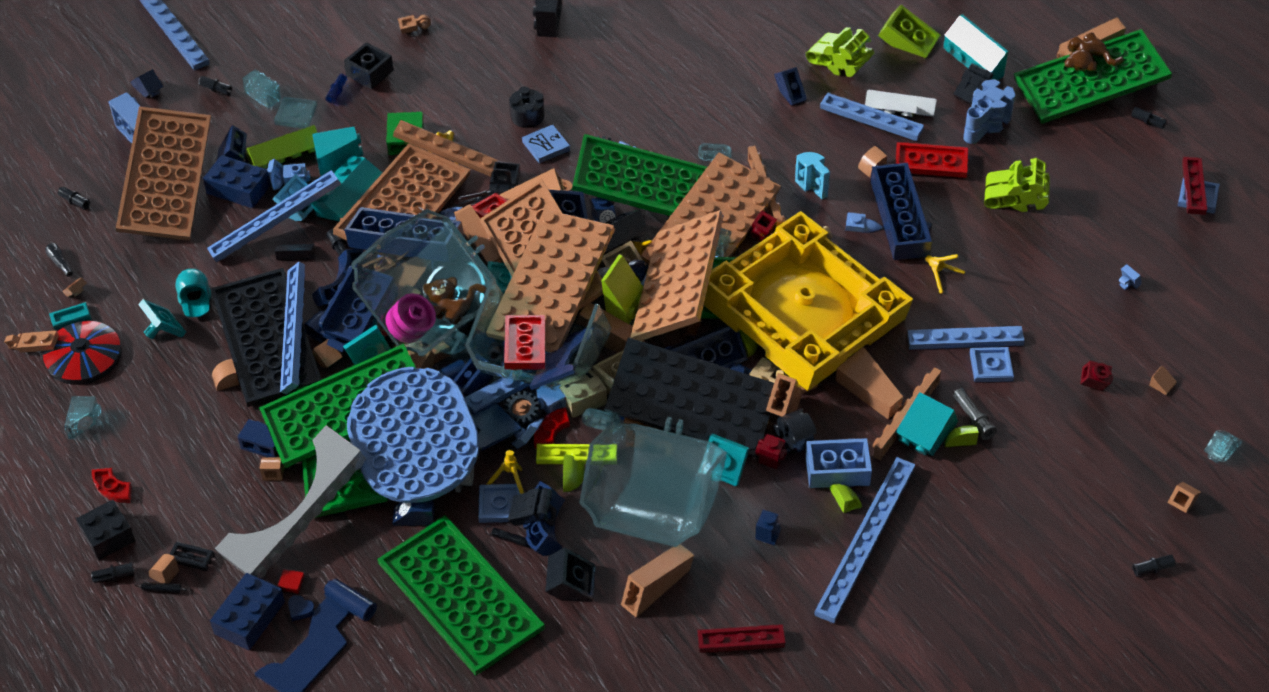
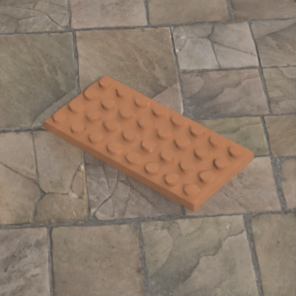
[116,106,211,240]
[333,143,470,262]
[641,152,781,264]
[479,179,603,310]
[486,210,615,353]
[630,210,724,341]

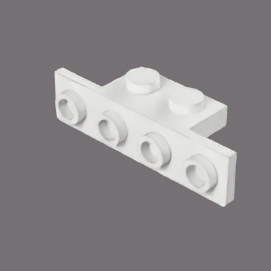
[865,90,936,117]

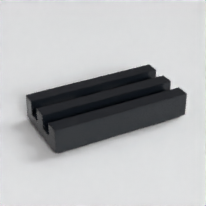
[169,541,215,571]

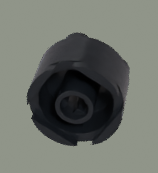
[509,86,545,128]
[774,408,818,454]

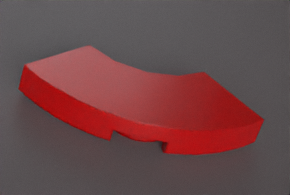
[534,407,570,449]
[92,468,132,503]

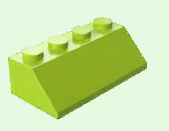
[245,125,318,169]

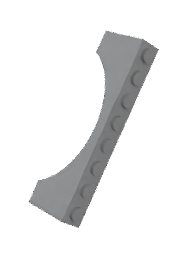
[215,425,366,579]

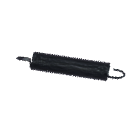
[485,526,531,548]
[135,582,187,594]

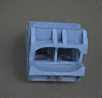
[963,80,1015,144]

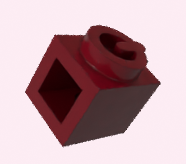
[750,210,777,242]
[1080,360,1113,391]
[755,434,787,469]

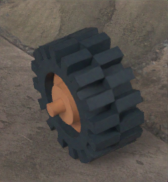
[504,391,542,429]

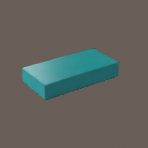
[49,302,92,331]

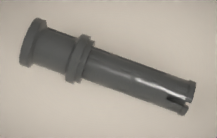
[953,388,997,440]

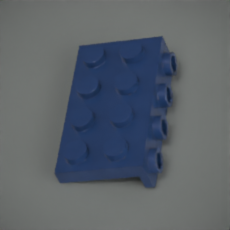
[319,262,395,342]

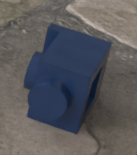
[755,510,782,546]

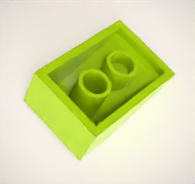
[878,5,940,58]
[601,254,643,324]

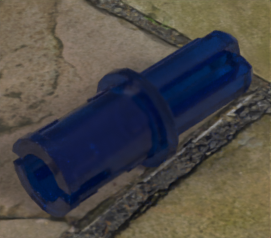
[325,73,348,104]

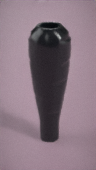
[45,243,73,277]

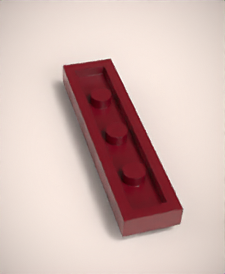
[1182,157,1207,215]
[697,624,785,653]

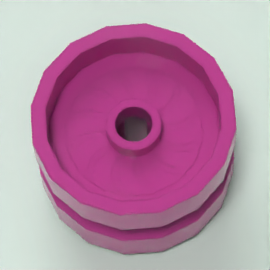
[386,293,436,343]

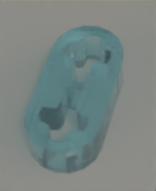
[698,143,731,161]
[581,408,620,432]

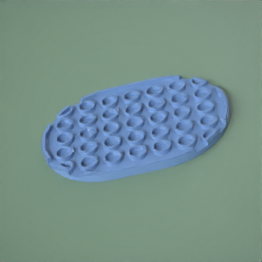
[347,367,479,503]

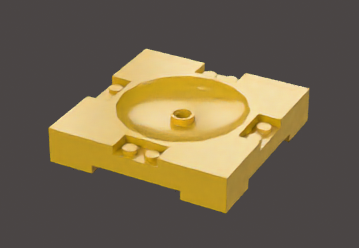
[704,211,913,391]

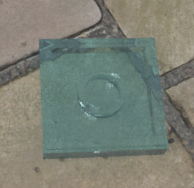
[274,97,318,128]

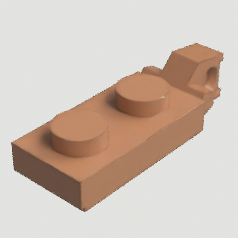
[4,331,59,353]

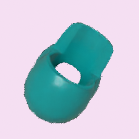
[175,268,211,317]

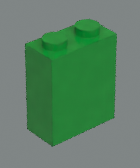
[386,112,424,155]

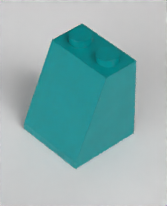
[312,126,364,176]
[895,392,958,456]

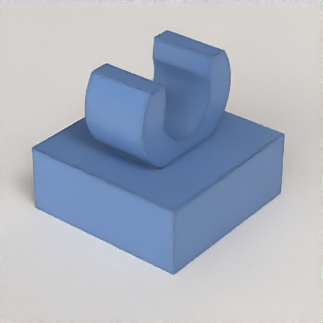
[1119,264,1142,290]

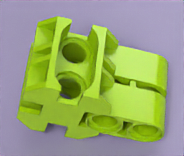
[806,28,874,77]
[984,158,1050,212]

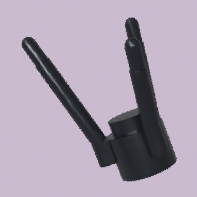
[448,191,492,209]

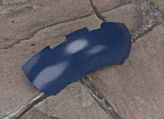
[312,249,364,307]
[523,481,565,556]

